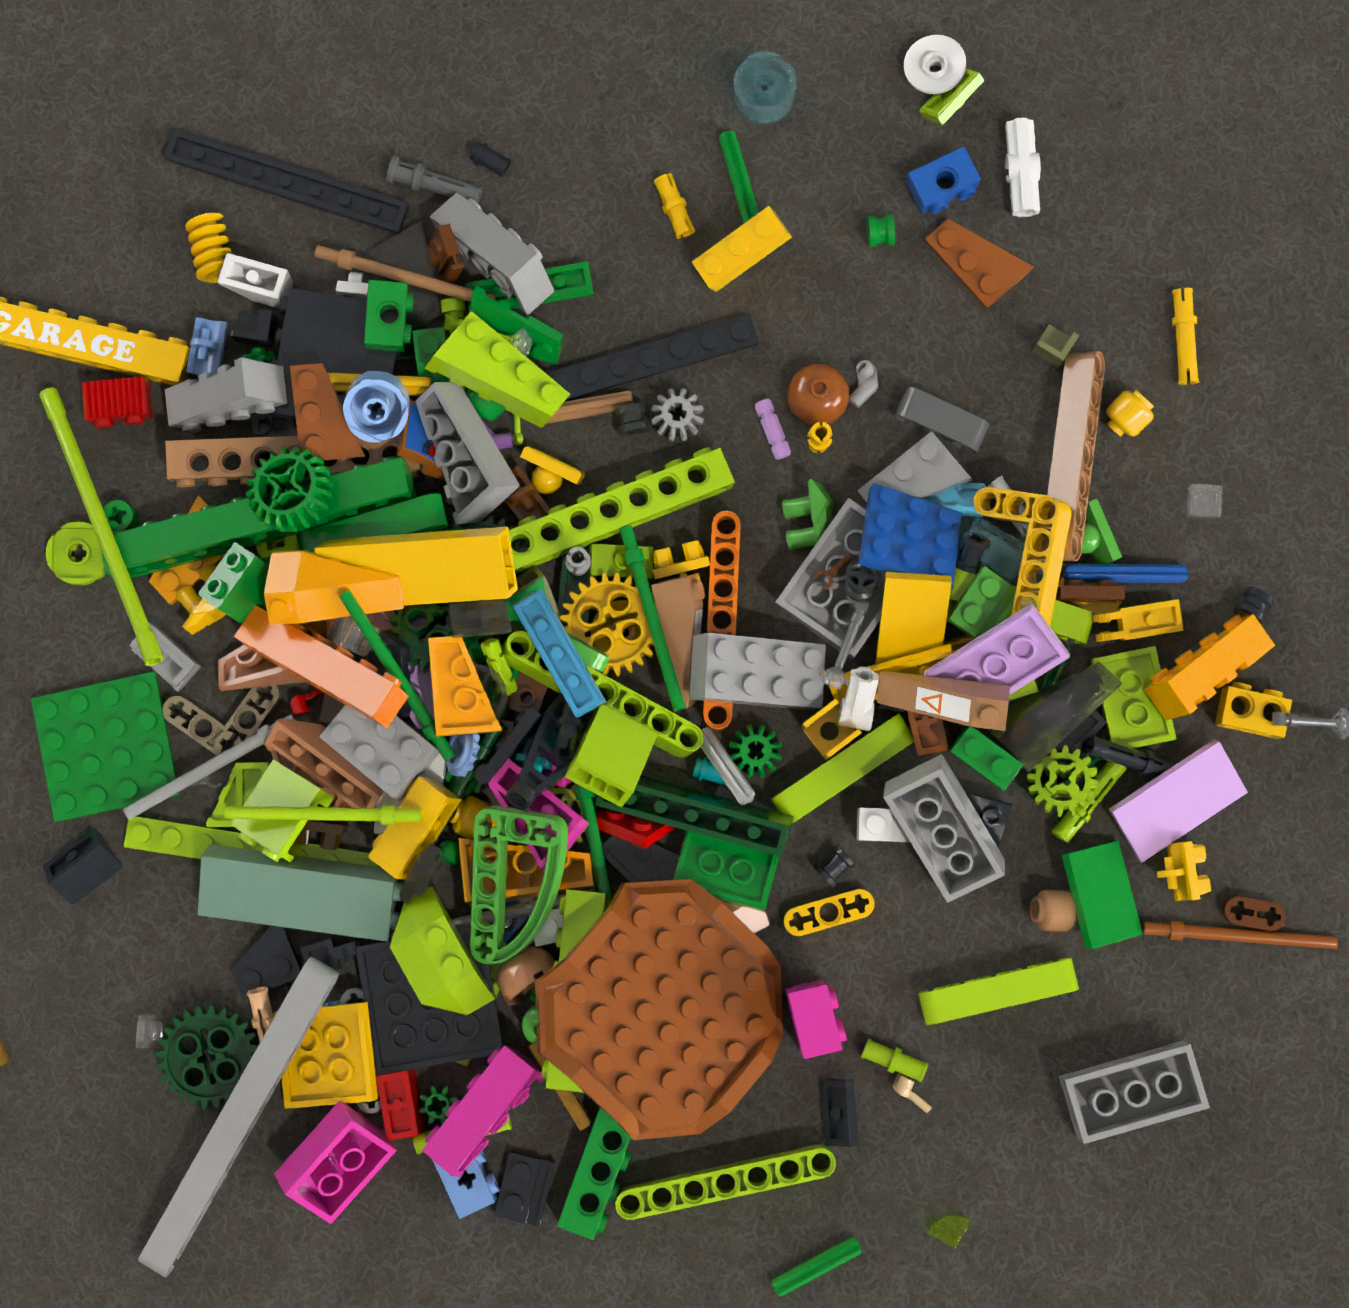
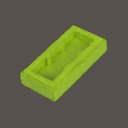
[919,68,984,125]
[589,544,653,580]

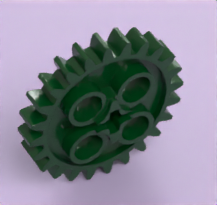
[389,600,494,674]
[155,1002,260,1109]

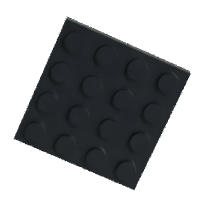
[356,926,504,1076]

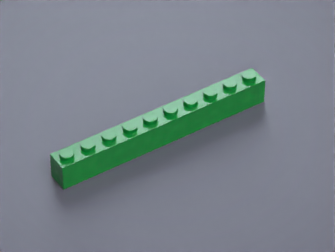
[102,457,416,579]

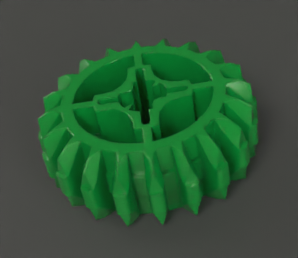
[246,446,334,533]

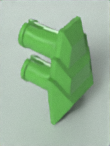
[782,479,834,550]

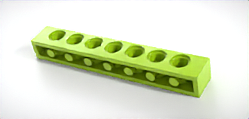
[509,447,735,574]

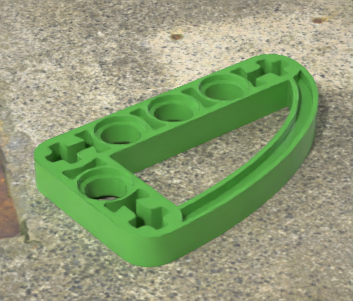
[470,805,568,964]

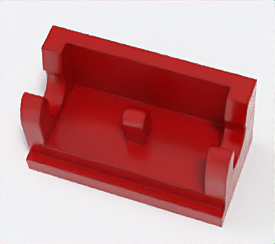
[376,1069,426,1141]

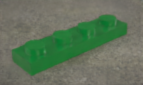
[465,261,594,311]

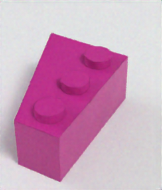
[488,758,589,872]

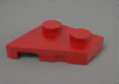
[595,808,676,849]

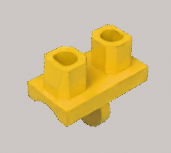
[652,540,710,581]
[1156,841,1211,901]

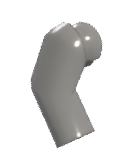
[849,360,878,408]

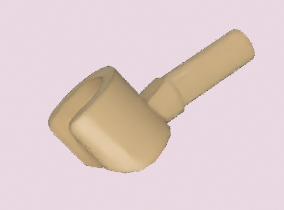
[893,1074,932,1113]

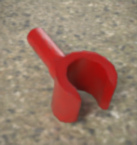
[290,689,324,716]

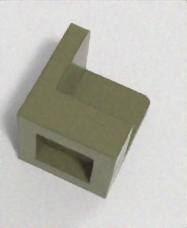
[1031,324,1079,369]

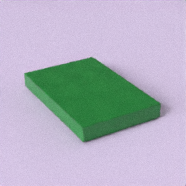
[673,830,779,912]
[1062,840,1143,950]

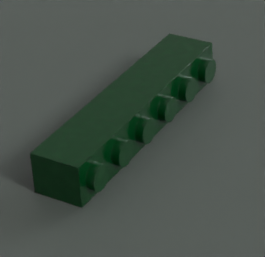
[595,775,794,857]

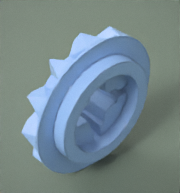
[446,733,480,777]

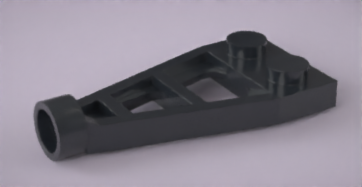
[506,693,592,810]

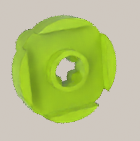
[46,522,106,586]

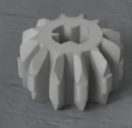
[651,388,704,442]

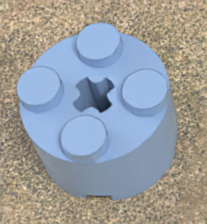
[343,371,410,443]

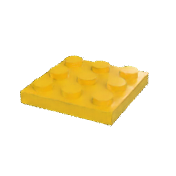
[275,1002,378,1109]

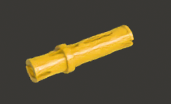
[1172,288,1199,385]

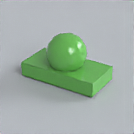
[1081,499,1122,564]

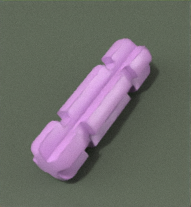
[755,399,791,460]

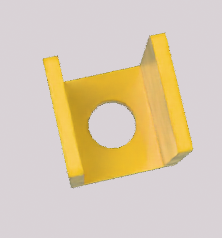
[801,699,862,760]

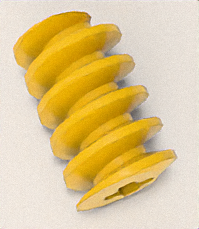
[185,213,232,283]

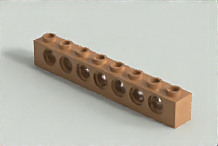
[165,433,422,487]

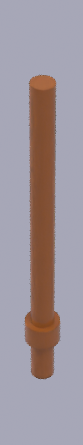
[1142,920,1338,949]

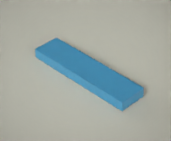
[512,589,606,718]

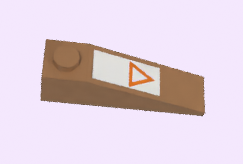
[651,573,705,709]
[877,671,1010,731]

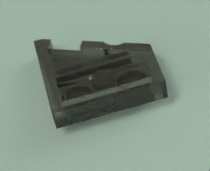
[399,843,443,905]

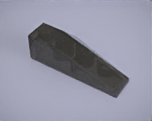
[985,662,1122,773]

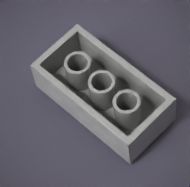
[689,633,826,710]
[883,754,1005,903]
[1059,1041,1210,1144]

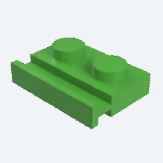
[946,566,1016,639]

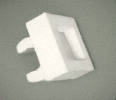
[336,272,368,300]

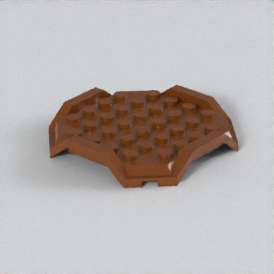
[535,879,783,1140]

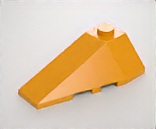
[264,550,404,625]

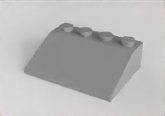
[775,498,884,660]

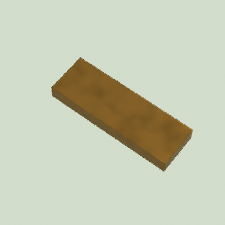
[529,1044,592,1131]

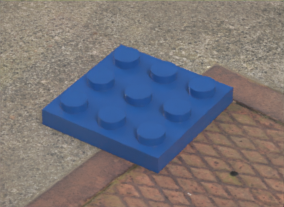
[858,483,962,591]

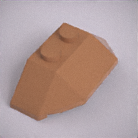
[264,718,383,808]

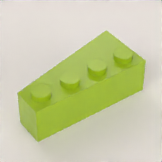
[425,311,570,428]

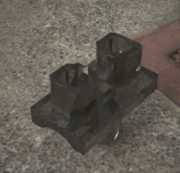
[448,599,512,638]

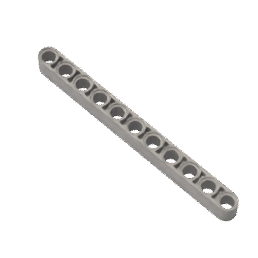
[138,956,340,1278]

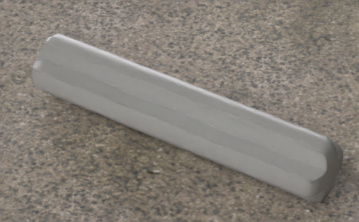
[700,727,755,805]

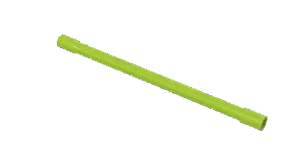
[39,387,164,666]

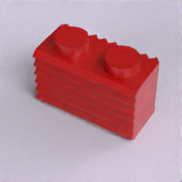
[82,376,153,429]

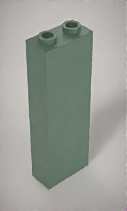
[198,844,403,942]

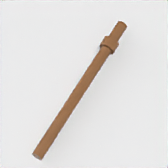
[315,245,497,302]

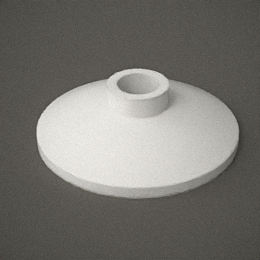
[904,35,966,94]

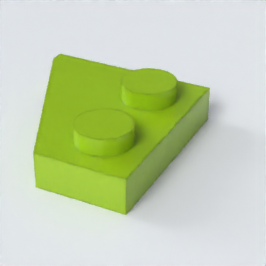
[206,762,270,827]

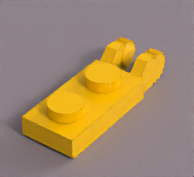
[1093,599,1184,642]

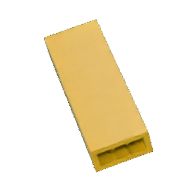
[314,527,518,605]

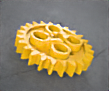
[559,573,657,677]

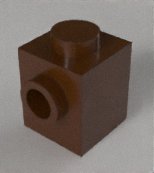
[506,672,550,718]

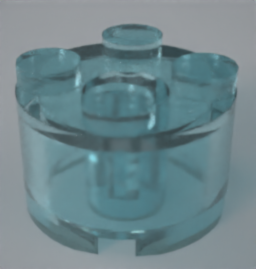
[733,51,796,124]

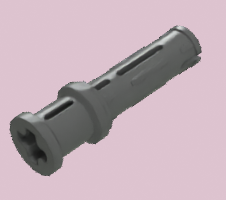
[386,155,483,203]

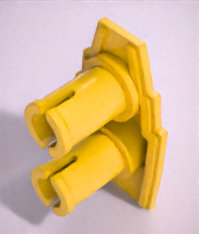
[176,564,226,635]

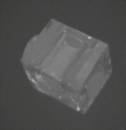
[326,616,380,658]

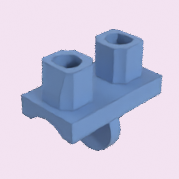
[186,317,229,376]

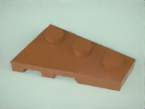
[924,219,1034,310]
[290,363,365,460]

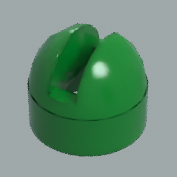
[434,840,460,867]

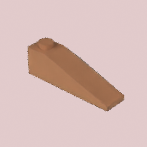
[218,618,350,691]

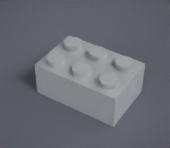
[319,705,439,801]

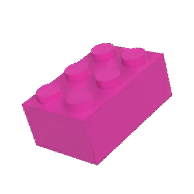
[785,979,847,1059]
[274,1100,397,1224]

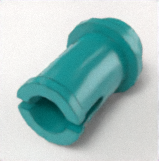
[693,757,728,787]

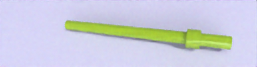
[224,805,422,825]

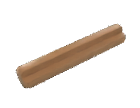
[546,391,634,424]

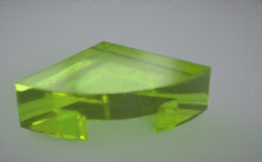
[926,1215,971,1249]

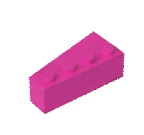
[422,1045,544,1177]

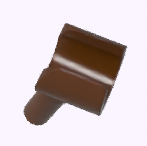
[813,554,853,590]

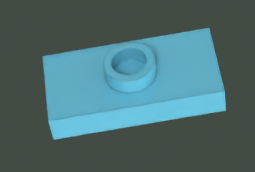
[922,483,986,517]

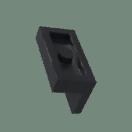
[43,828,122,904]

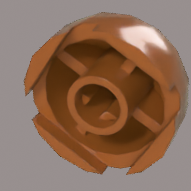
[787,363,849,427]

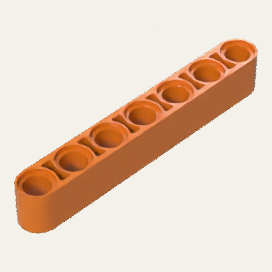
[703,511,741,731]

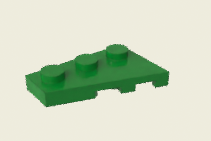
[470,285,563,365]

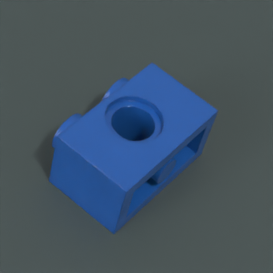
[906,147,981,214]

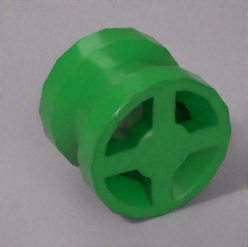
[867,214,895,247]
[103,500,139,531]

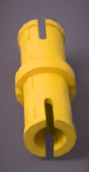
[654,173,695,239]
[807,422,832,453]

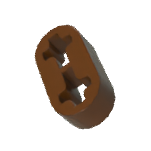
[1222,896,1286,931]

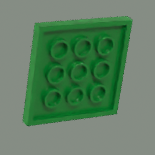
[31,672,181,822]

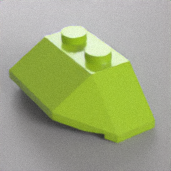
[390,886,496,1015]

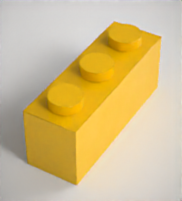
[692,206,792,292]
[368,776,462,880]

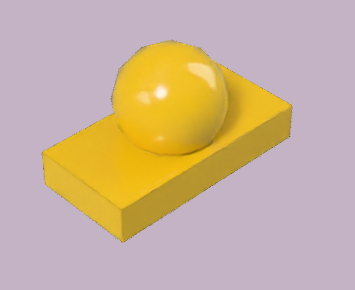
[520,446,586,495]

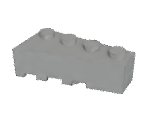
[430,192,554,316]
[165,358,287,433]
[415,382,520,524]

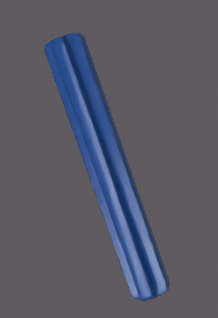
[1063,563,1188,583]

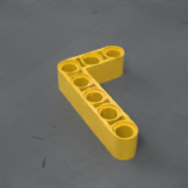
[974,487,1071,626]

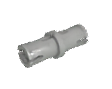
[565,547,591,576]

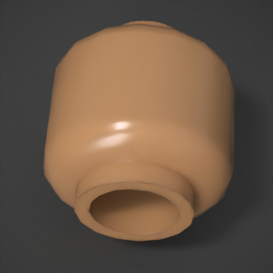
[1030,889,1078,932]

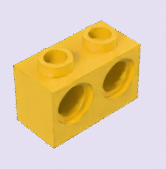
[1215,682,1292,739]

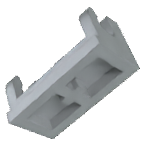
[129,622,202,692]

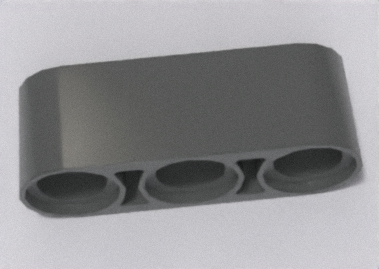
[894,387,990,454]

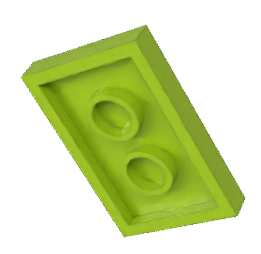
[1091,646,1176,749]

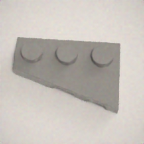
[857,431,972,503]

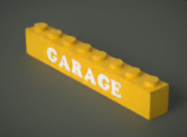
[0,297,190,386]

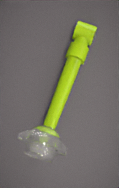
[444,315,532,355]

